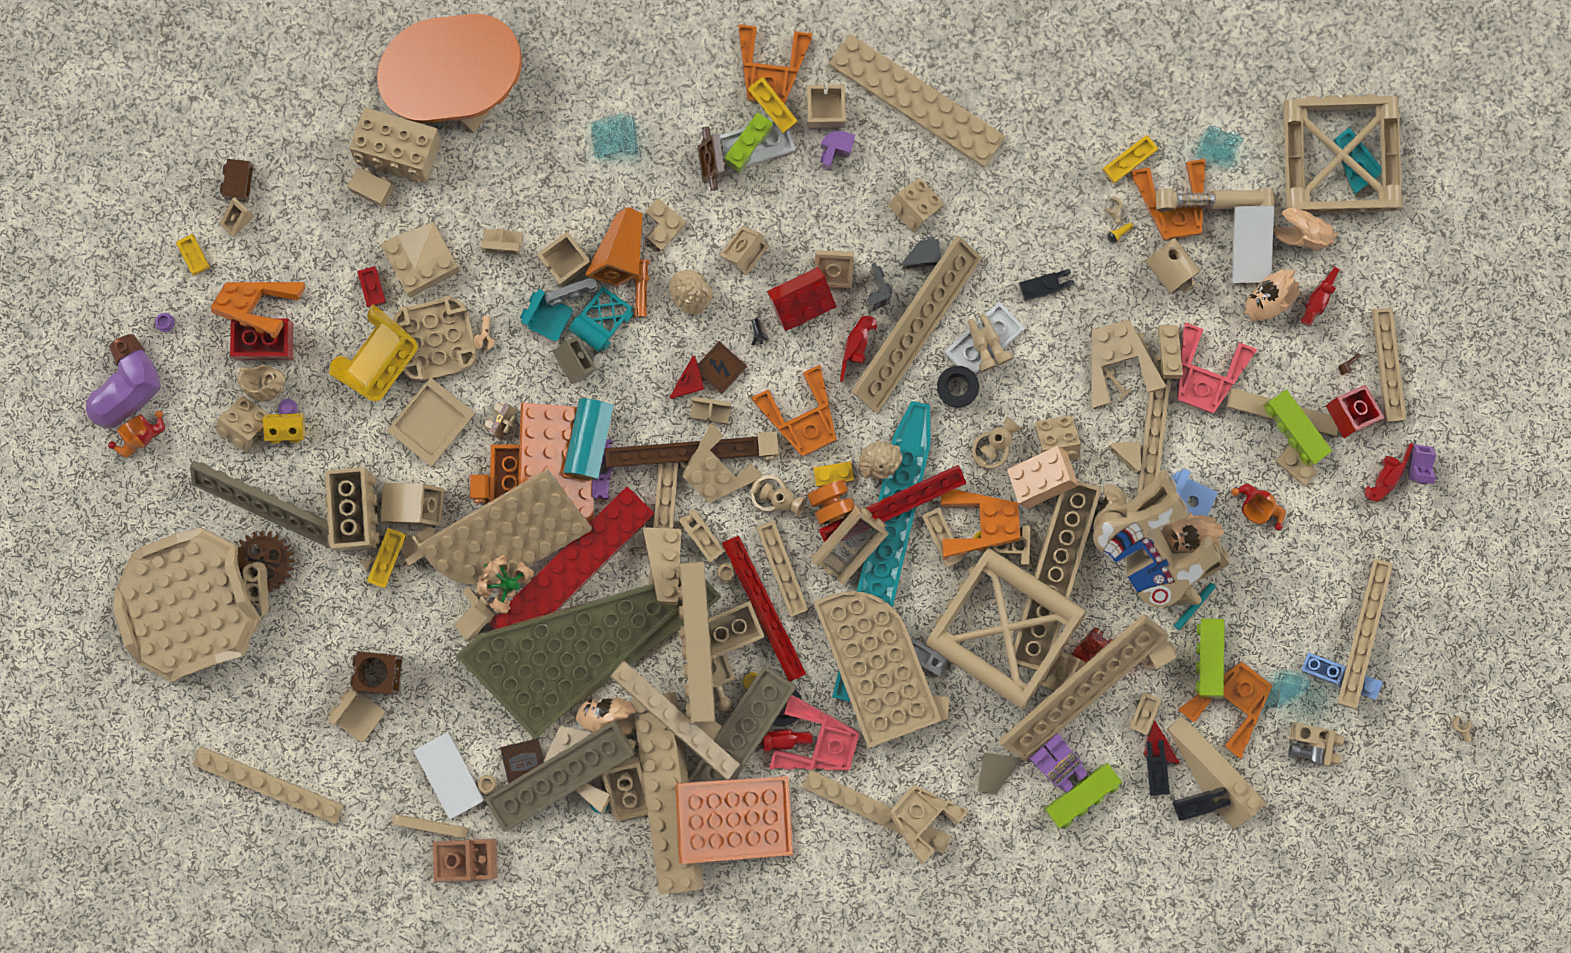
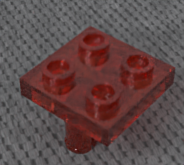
[1072,628,1114,664]

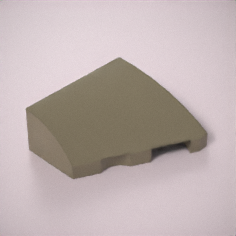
[977,752,1020,794]

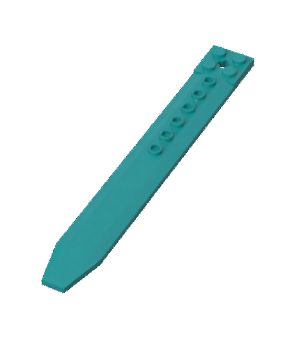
[832,401,931,702]

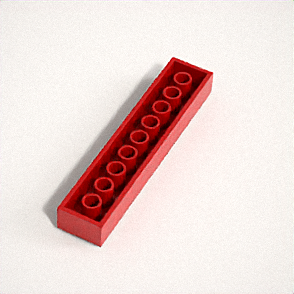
[489,486,655,629]

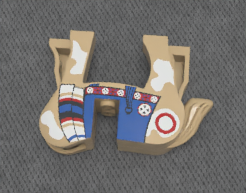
[1093,469,1230,607]

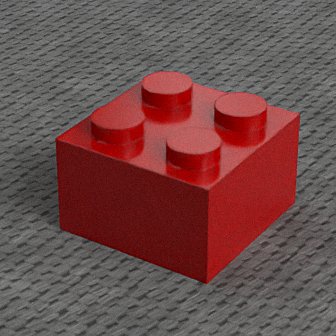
[1325,384,1384,438]

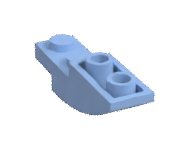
[1301,652,1383,701]

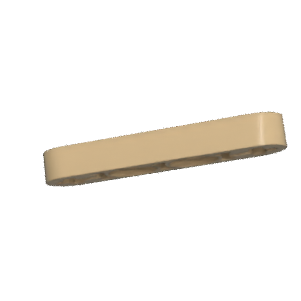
[392,814,468,838]

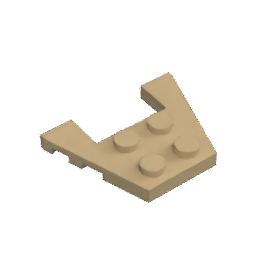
[682,423,763,503]
[889,785,969,865]

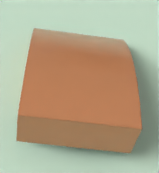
[433,838,498,881]

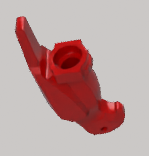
[1301,266,1340,327]
[840,316,877,382]
[1364,443,1413,503]
[758,729,813,751]

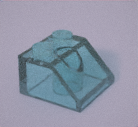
[1268,669,1309,709]

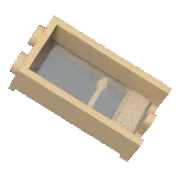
[811,505,888,585]

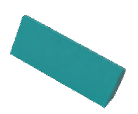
[563,398,614,480]

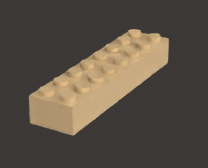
[677,561,715,722]

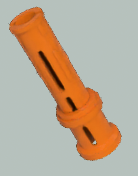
[633,259,650,318]

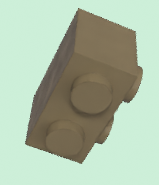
[553,337,597,384]

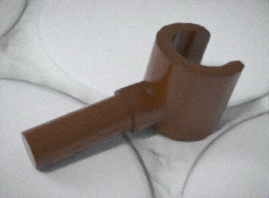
[1338,353,1361,375]

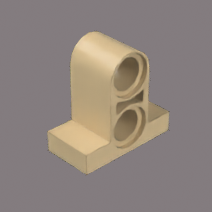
[991,526,1030,566]

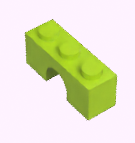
[724,112,773,173]

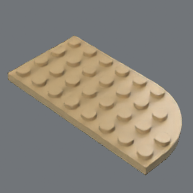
[418,468,591,585]
[814,591,942,748]

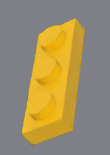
[748,77,798,134]
[1102,135,1159,184]
[367,527,407,589]

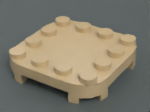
[393,296,477,382]

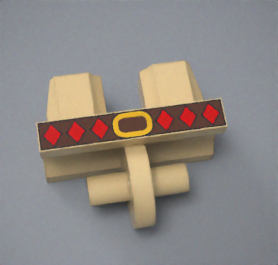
[484,402,518,440]

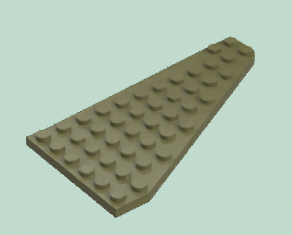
[456,579,721,739]

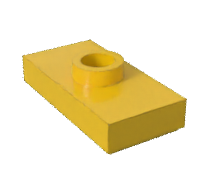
[176,233,211,276]

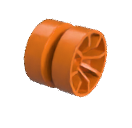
[807,479,855,525]

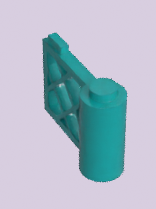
[569,286,634,353]

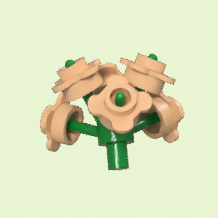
[477,556,534,613]

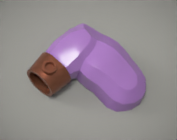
[86,334,161,428]

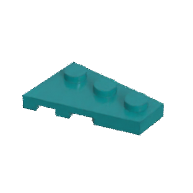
[1333,127,1382,195]

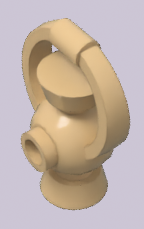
[972,416,1022,469]
[750,475,806,516]

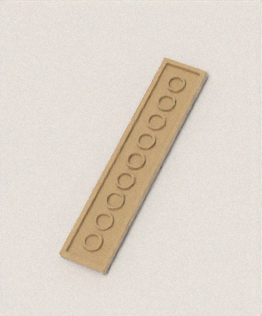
[829,34,1006,168]
[851,235,982,413]
[999,614,1169,761]

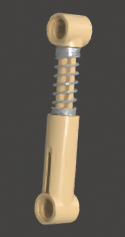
[1155,188,1275,212]

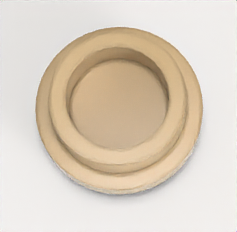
[717,563,736,582]
[478,775,497,794]

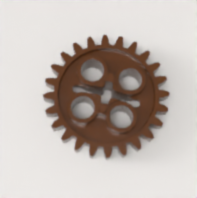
[237,530,295,592]

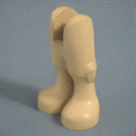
[968,314,1014,372]

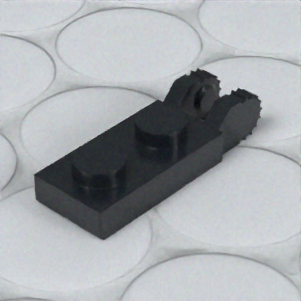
[1019,269,1075,302]
[1146,740,1170,796]
[1172,787,1231,821]

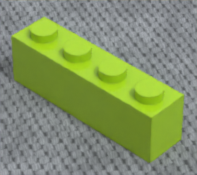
[1263,389,1332,467]
[1196,618,1225,699]
[1043,763,1122,829]

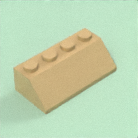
[678,601,765,659]

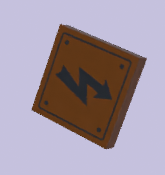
[698,341,747,395]

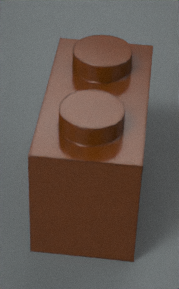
[220,159,254,202]

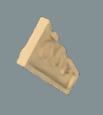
[643,527,681,605]

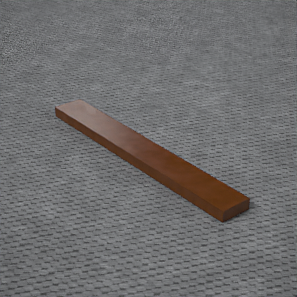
[604,437,759,468]

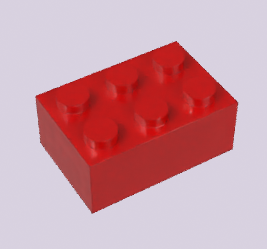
[766,267,837,332]
[230,318,294,360]

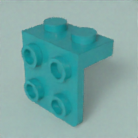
[520,288,573,342]

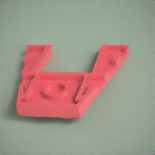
[1177,323,1257,414]
[769,695,860,770]

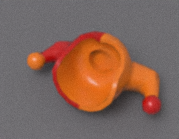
[108,411,165,458]
[1231,483,1286,531]

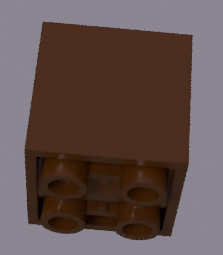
[350,651,403,695]

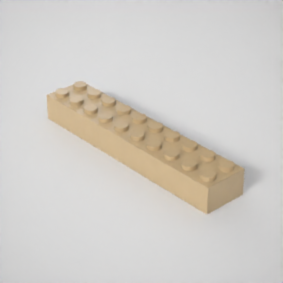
[1007,480,1102,671]
[632,692,704,895]

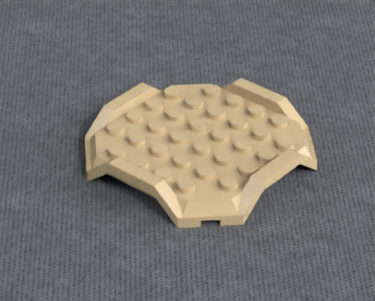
[113,528,261,682]

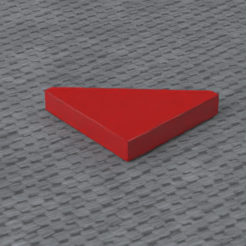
[670,355,705,399]
[1143,720,1179,764]

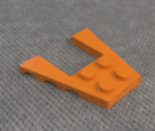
[738,24,813,104]
[1130,159,1206,241]
[210,282,306,338]
[751,364,837,458]
[940,489,1020,560]
[1178,661,1273,759]

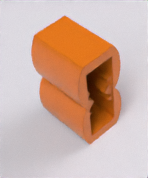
[469,474,490,505]

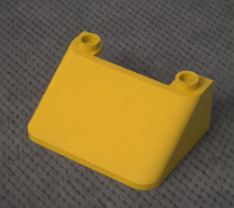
[329,304,418,401]

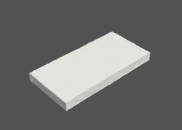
[720,119,796,174]
[1232,206,1274,283]
[944,301,1025,375]
[414,732,485,820]

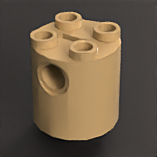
[1146,238,1201,294]

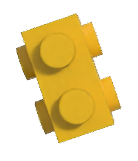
[263,413,306,444]

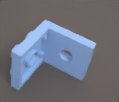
[1171,468,1218,516]

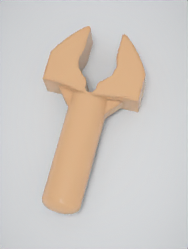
[474,315,495,352]

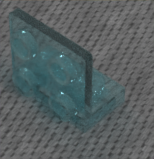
[591,113,638,159]
[1195,126,1244,168]

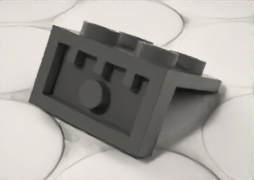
[865,263,892,313]

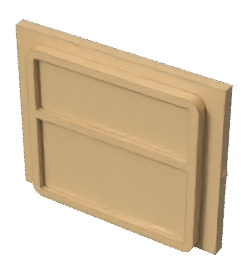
[386,377,476,467]

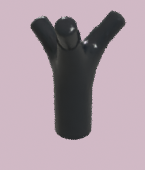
[751,318,769,346]

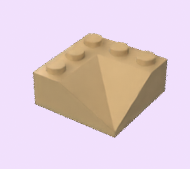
[380,222,460,298]

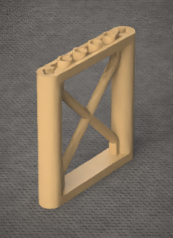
[1283,94,1403,213]
[926,548,1087,710]

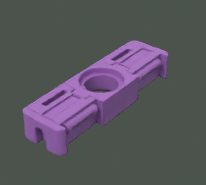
[592,439,613,499]

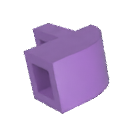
[820,131,855,170]
[1408,444,1436,485]

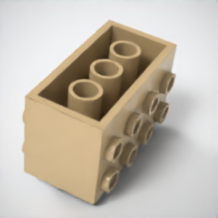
[349,107,441,183]
[324,467,380,552]

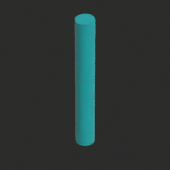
[1174,582,1216,631]

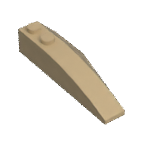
[1168,716,1266,829]

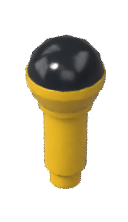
[1107,222,1133,243]

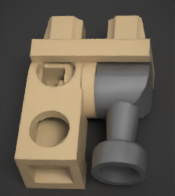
[1288,722,1344,766]

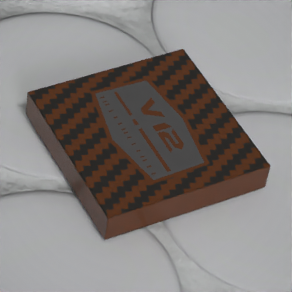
[500,738,544,784]

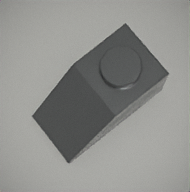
[902,237,941,269]

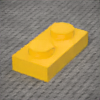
[813,461,854,487]

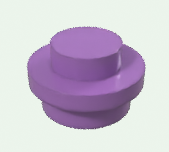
[155,313,175,332]
[278,399,298,414]

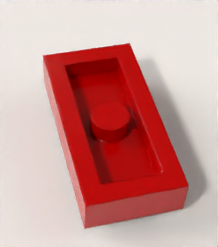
[357,266,387,308]

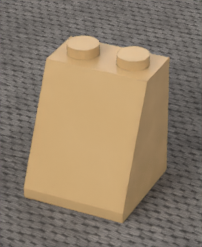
[380,483,444,526]

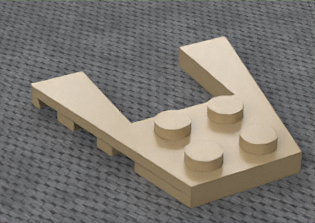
[1091,319,1167,409]
[543,726,637,813]

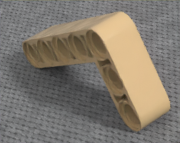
[243,562,269,618]

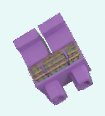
[1029,733,1087,793]

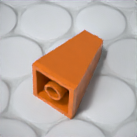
[585,207,643,287]

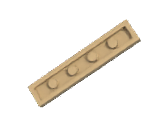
[756,520,808,617]

